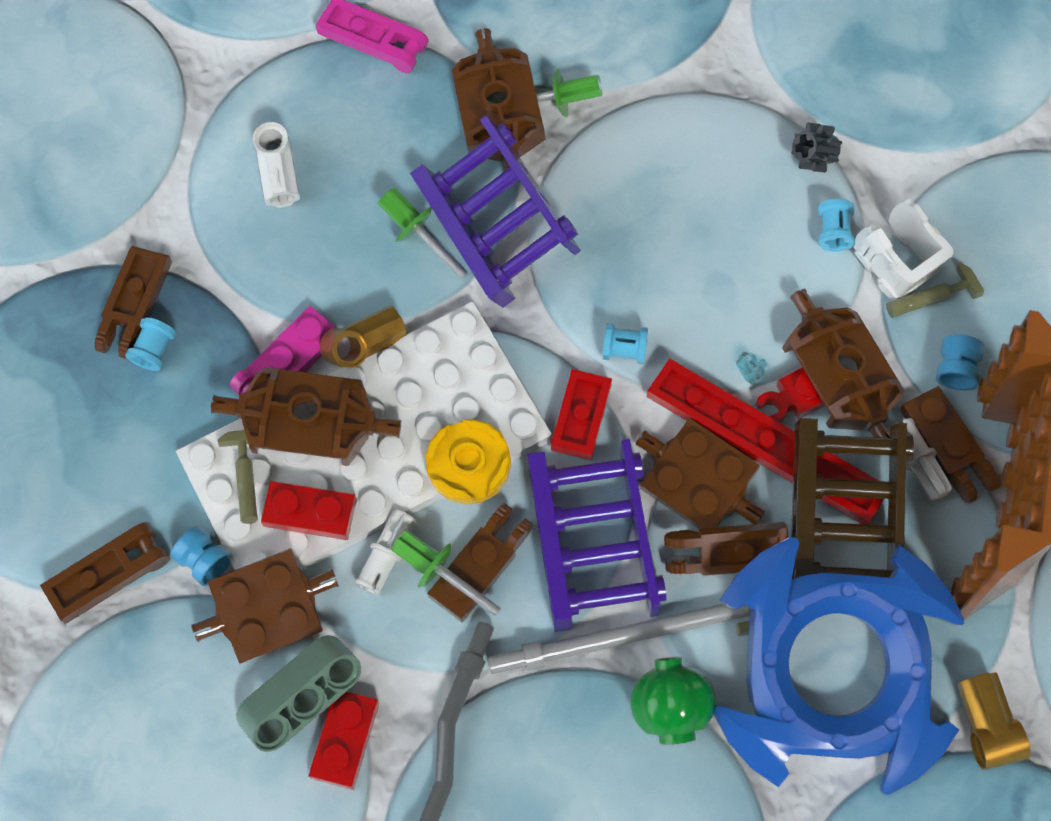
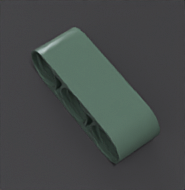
[236,635,361,752]

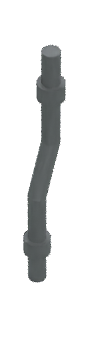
[419,622,494,821]

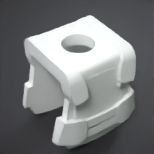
[853,198,954,301]

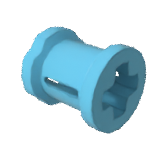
[818,199,855,252]
[125,317,176,371]
[603,323,648,364]

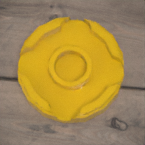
[425,419,512,505]

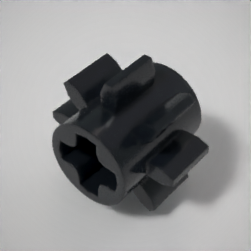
[791,122,842,173]

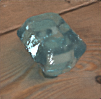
[736,352,767,385]

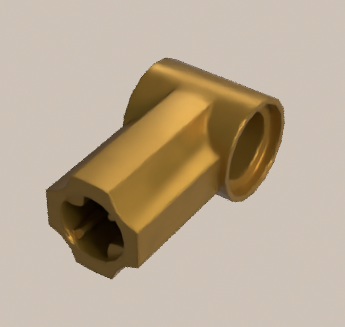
[320,306,407,368]
[957,672,1030,770]

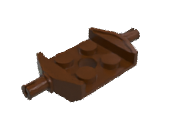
[452,28,546,183]
[782,289,906,438]
[211,367,402,466]

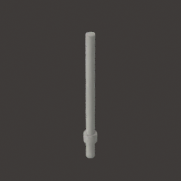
[488,604,750,674]

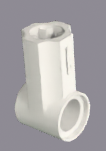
[253,122,300,208]

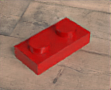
[551,369,612,461]
[261,481,357,541]
[308,691,380,790]

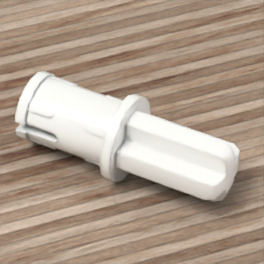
[889,418,952,501]
[354,510,415,596]

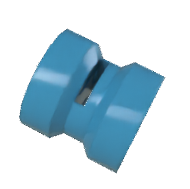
[936,334,985,391]
[171,526,233,586]

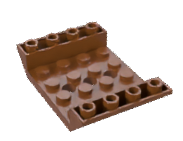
[951,310,1051,620]

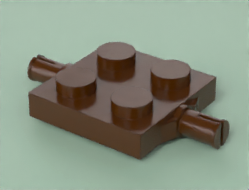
[635,418,766,529]
[191,548,339,664]

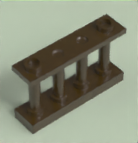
[791,418,914,579]

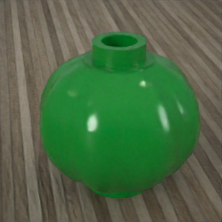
[630,657,716,745]

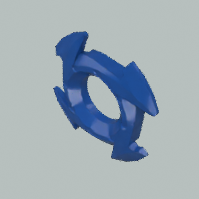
[713,537,964,795]

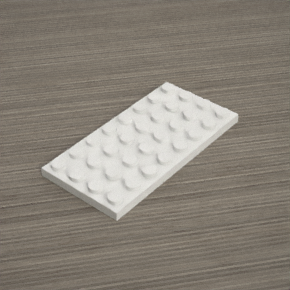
[176,301,553,571]

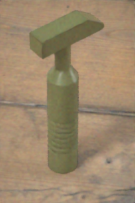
[886,263,984,318]
[217,430,258,524]

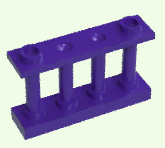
[410,115,581,308]
[528,439,667,632]

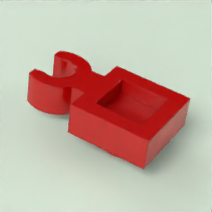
[755,367,825,423]

